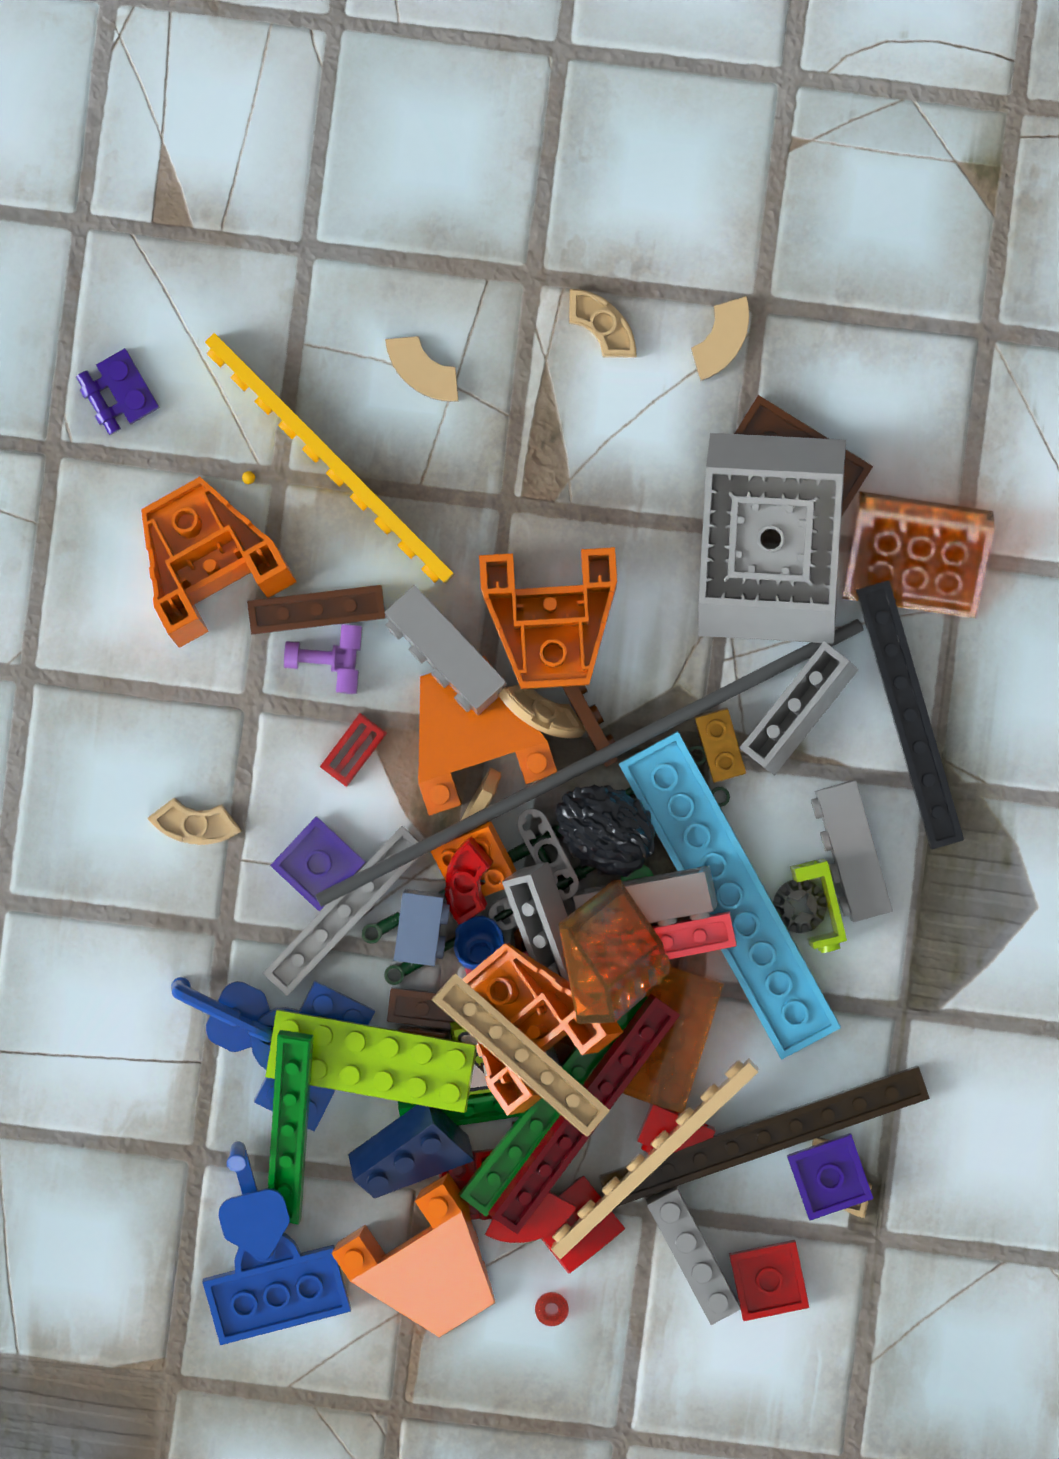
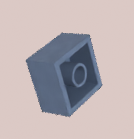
[394,889,450,966]

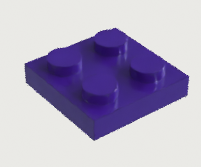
[270,816,366,912]
[787,1133,874,1221]

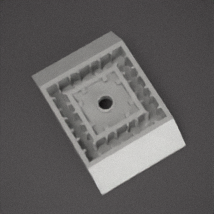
[698,433,846,644]

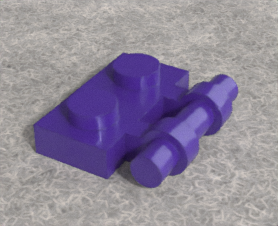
[76,348,160,435]

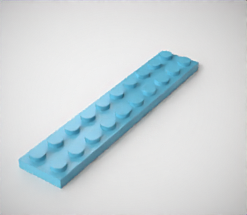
[619,731,841,1060]

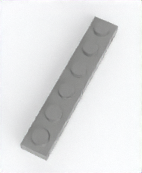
[263,826,419,996]

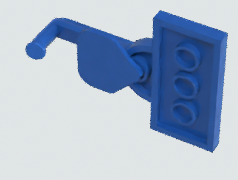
[171,977,375,1132]
[202,1141,351,1345]

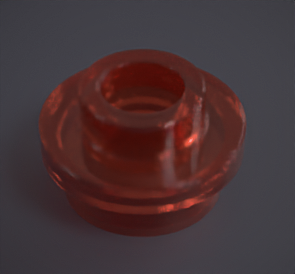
[535,1292,569,1326]

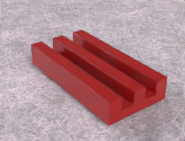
[320,713,387,787]

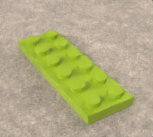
[265,1009,477,1113]

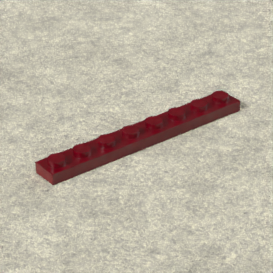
[488,993,680,1234]

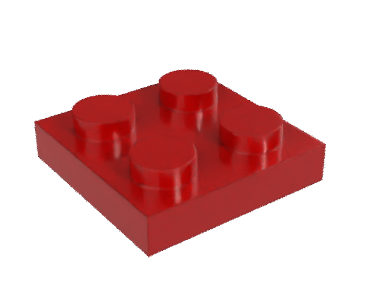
[729,1240,810,1322]

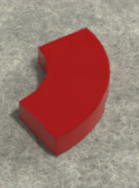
[445,836,493,924]
[484,1191,576,1243]

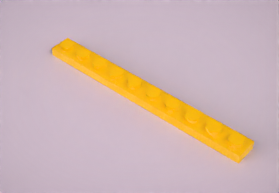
[205,333,455,584]

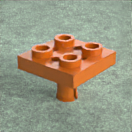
[430,821,517,896]

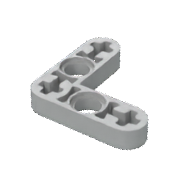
[488,808,579,931]

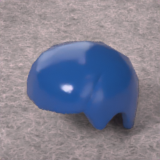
[453,915,505,970]

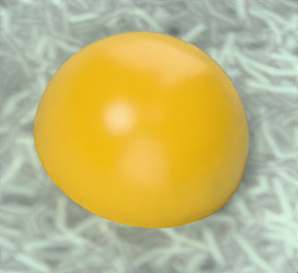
[242,471,255,485]

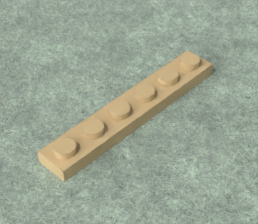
[431,974,610,1137]

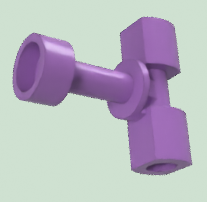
[284,625,362,694]

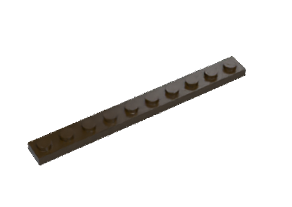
[599,1066,930,1207]

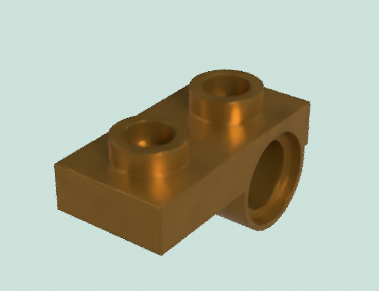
[695,708,746,783]

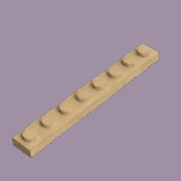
[551,1058,758,1259]

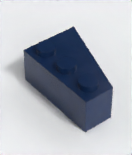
[348,1105,475,1199]

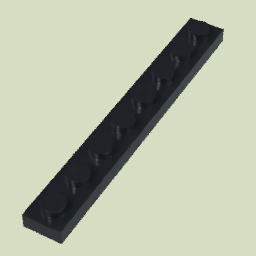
[856,580,964,850]

